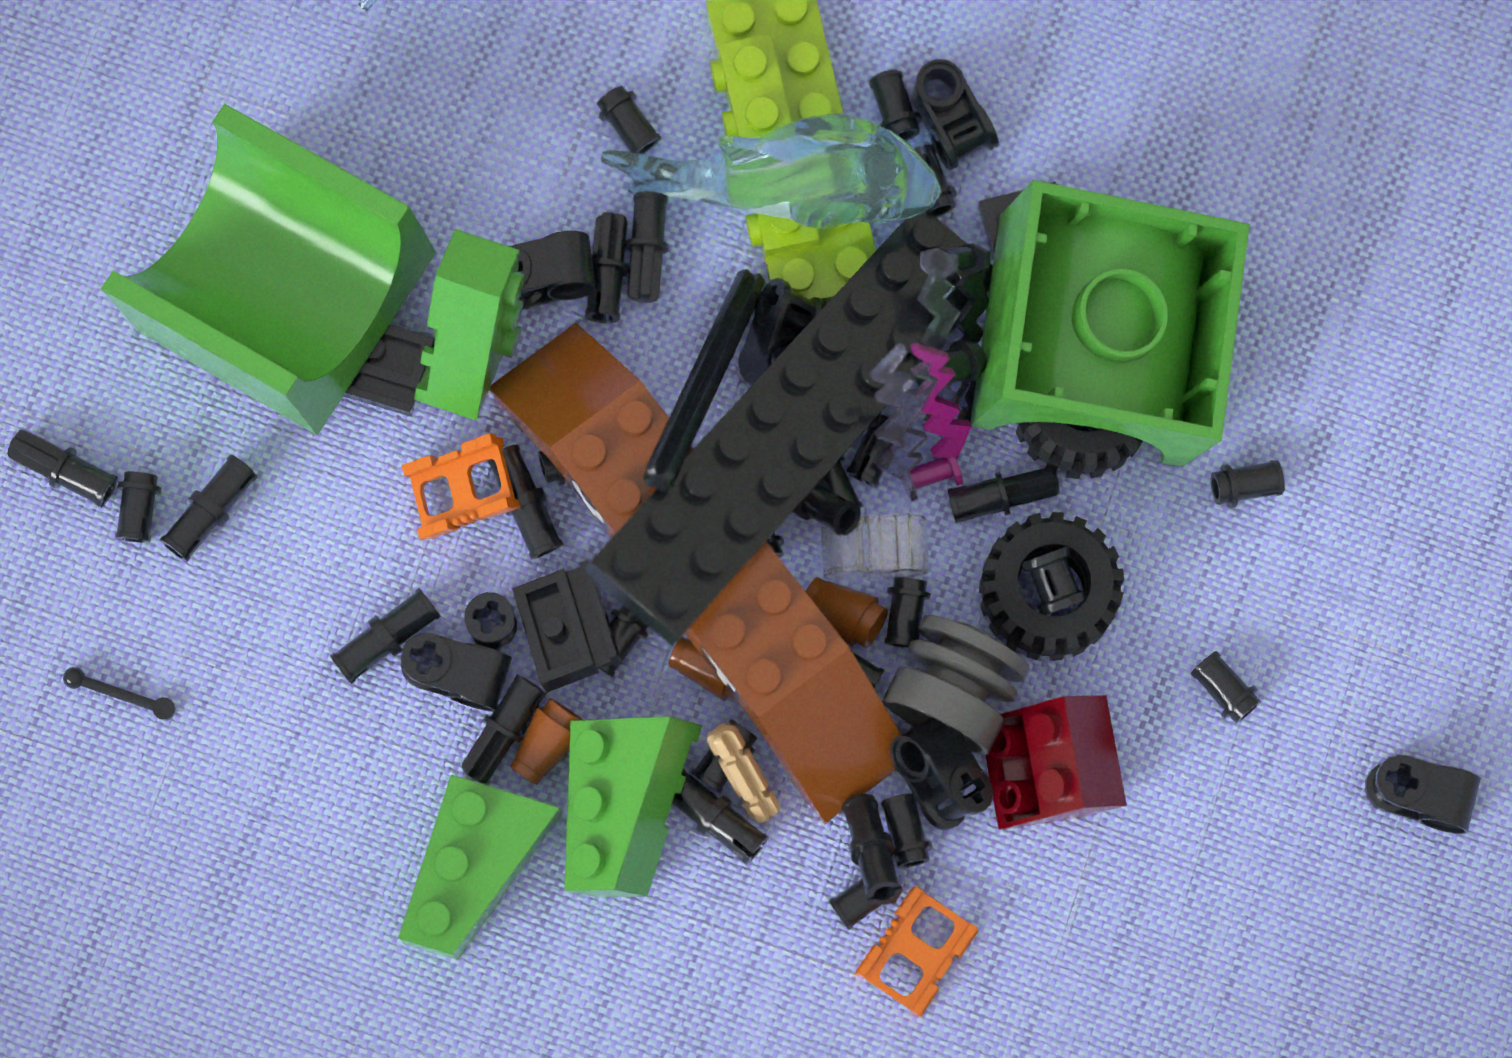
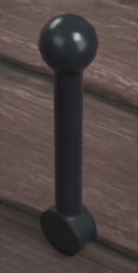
[63,667,176,721]

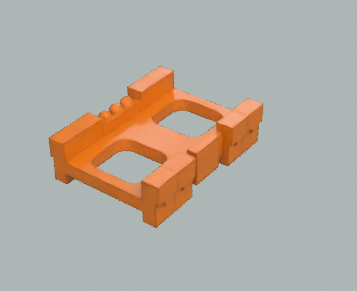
[401,433,520,540]
[854,886,979,1018]

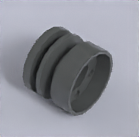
[882,615,1030,755]

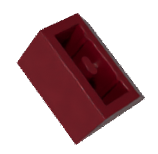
[985,695,1127,830]

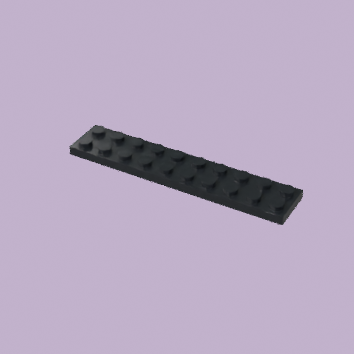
[584,204,993,647]

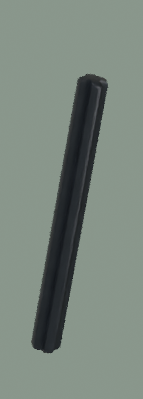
[643,269,765,492]

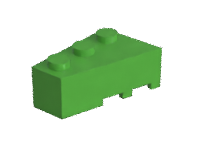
[414,229,525,421]
[564,716,703,898]
[398,774,562,960]

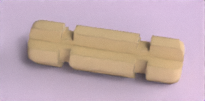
[707,722,780,823]

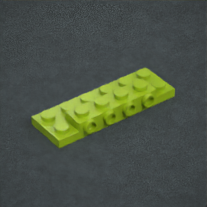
[706,0,876,303]

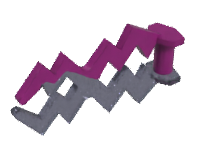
[869,343,972,502]

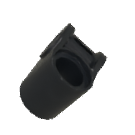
[912,59,999,171]
[509,230,596,309]
[738,278,827,386]
[401,632,512,712]
[890,717,993,830]
[1365,755,1481,834]

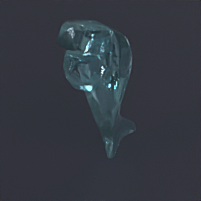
[600,114,942,229]

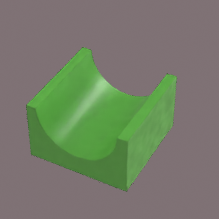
[101,103,437,436]
[970,180,1250,467]

